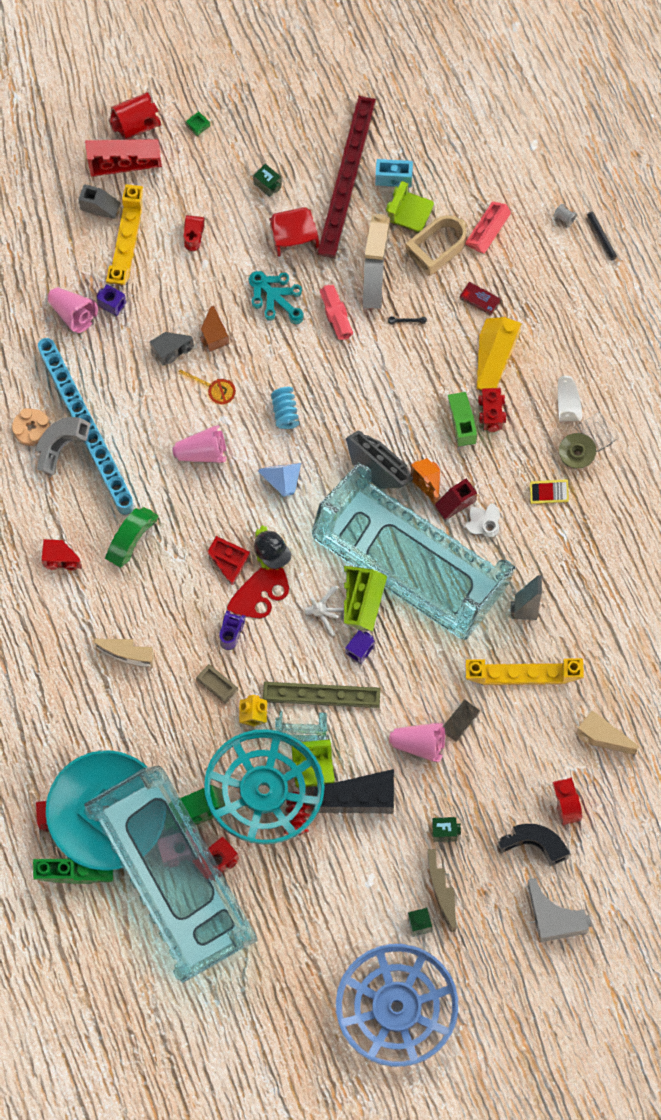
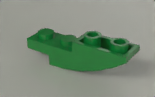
[33,859,113,884]

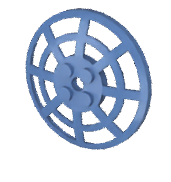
[336,944,458,1067]

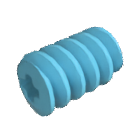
[271,387,300,429]

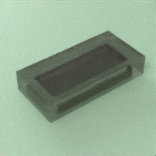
[443,699,480,742]

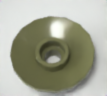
[559,433,596,469]

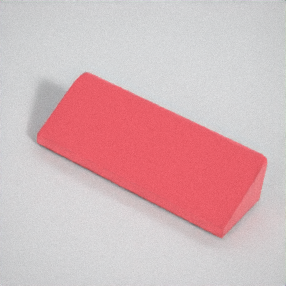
[465,201,511,254]

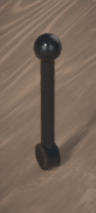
[388,316,427,324]

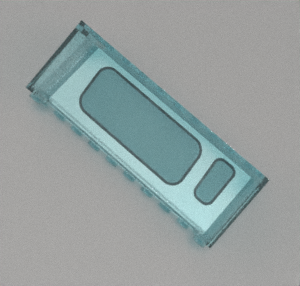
[312,462,516,640]
[84,765,257,983]

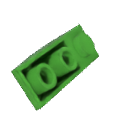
[447,392,477,447]

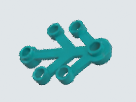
[249,271,304,324]

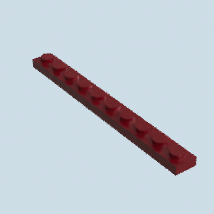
[318,96,376,259]

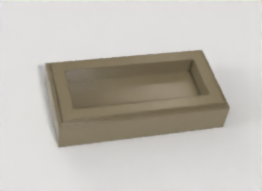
[196,664,238,704]

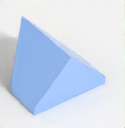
[258,463,301,497]

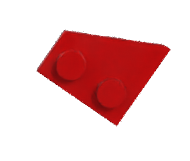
[207,536,250,585]

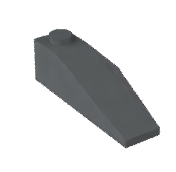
[510,575,542,620]

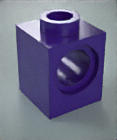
[96,284,127,316]
[345,630,375,664]

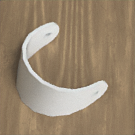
[558,376,582,422]

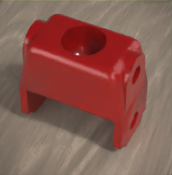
[269,207,320,257]

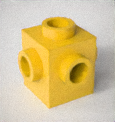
[239,695,267,727]

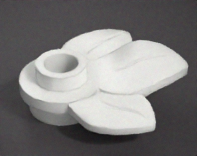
[465,503,500,537]

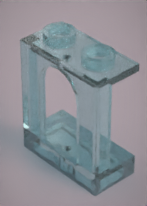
[275,711,328,742]

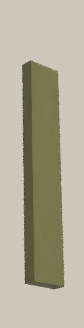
[263,681,381,708]

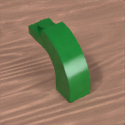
[105,507,159,568]

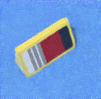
[529,480,569,504]

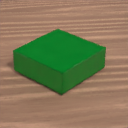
[185,111,211,136]

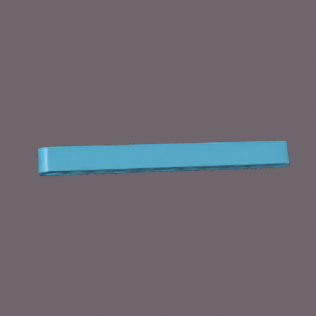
[38,338,134,515]

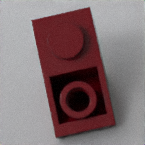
[434,478,477,521]

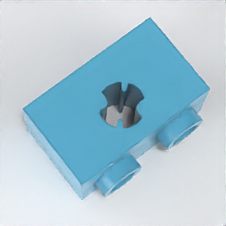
[375,159,413,188]

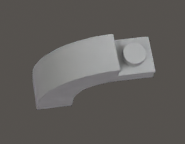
[363,258,384,309]
[35,417,91,475]

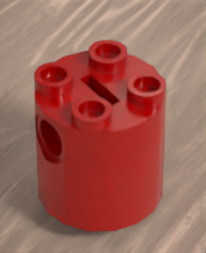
[109,92,161,140]

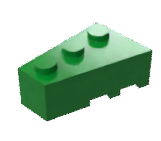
[164,785,230,833]

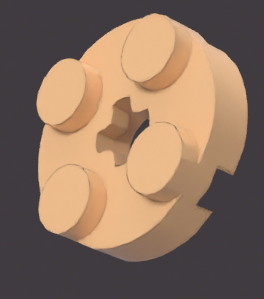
[12,408,50,446]

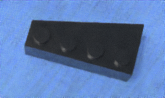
[314,769,394,814]

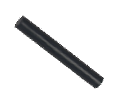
[587,212,617,260]

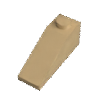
[365,214,390,260]
[577,710,640,755]

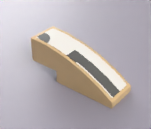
[94,639,154,667]

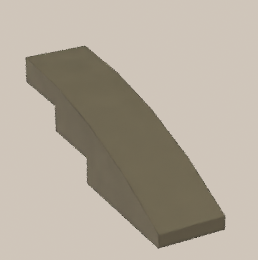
[427,849,456,932]

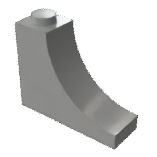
[527,878,591,942]

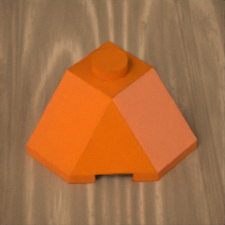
[410,458,440,504]

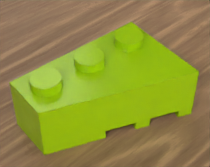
[344,566,387,632]

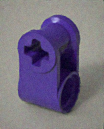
[219,610,246,650]

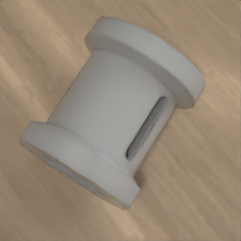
[553,204,577,227]

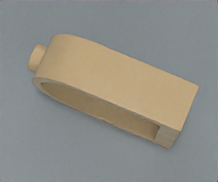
[405,215,468,276]

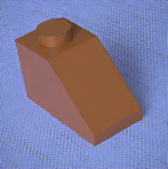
[199,305,230,352]

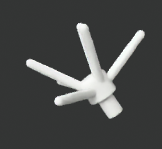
[305,585,344,636]

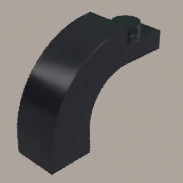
[497,824,570,867]

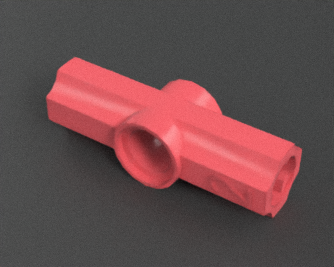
[319,284,353,340]

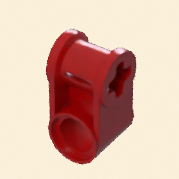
[183,215,205,251]

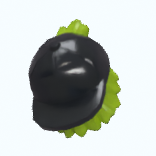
[254,525,292,570]

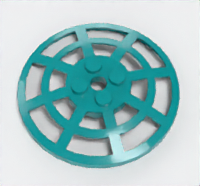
[204,729,324,845]

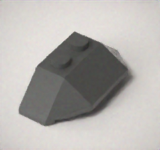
[346,430,413,489]

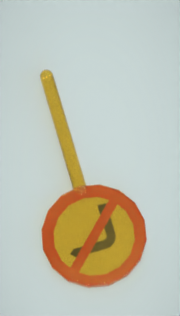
[179,369,236,405]

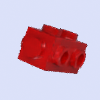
[478,388,506,432]

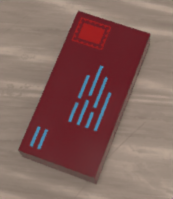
[460,282,501,316]

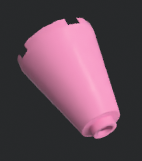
[48,287,98,333]
[172,425,226,463]
[389,723,445,762]

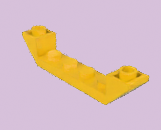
[106,184,143,285]
[465,658,584,685]

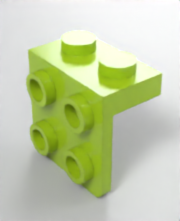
[386,181,434,232]
[291,739,335,788]

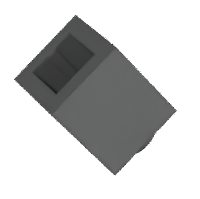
[78,184,121,219]
[150,332,194,366]

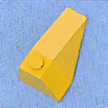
[477,317,522,391]

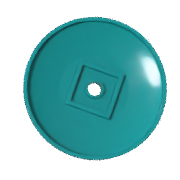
[46,750,166,871]

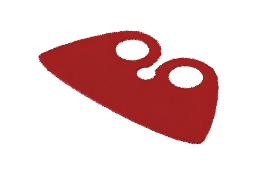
[227,567,289,618]

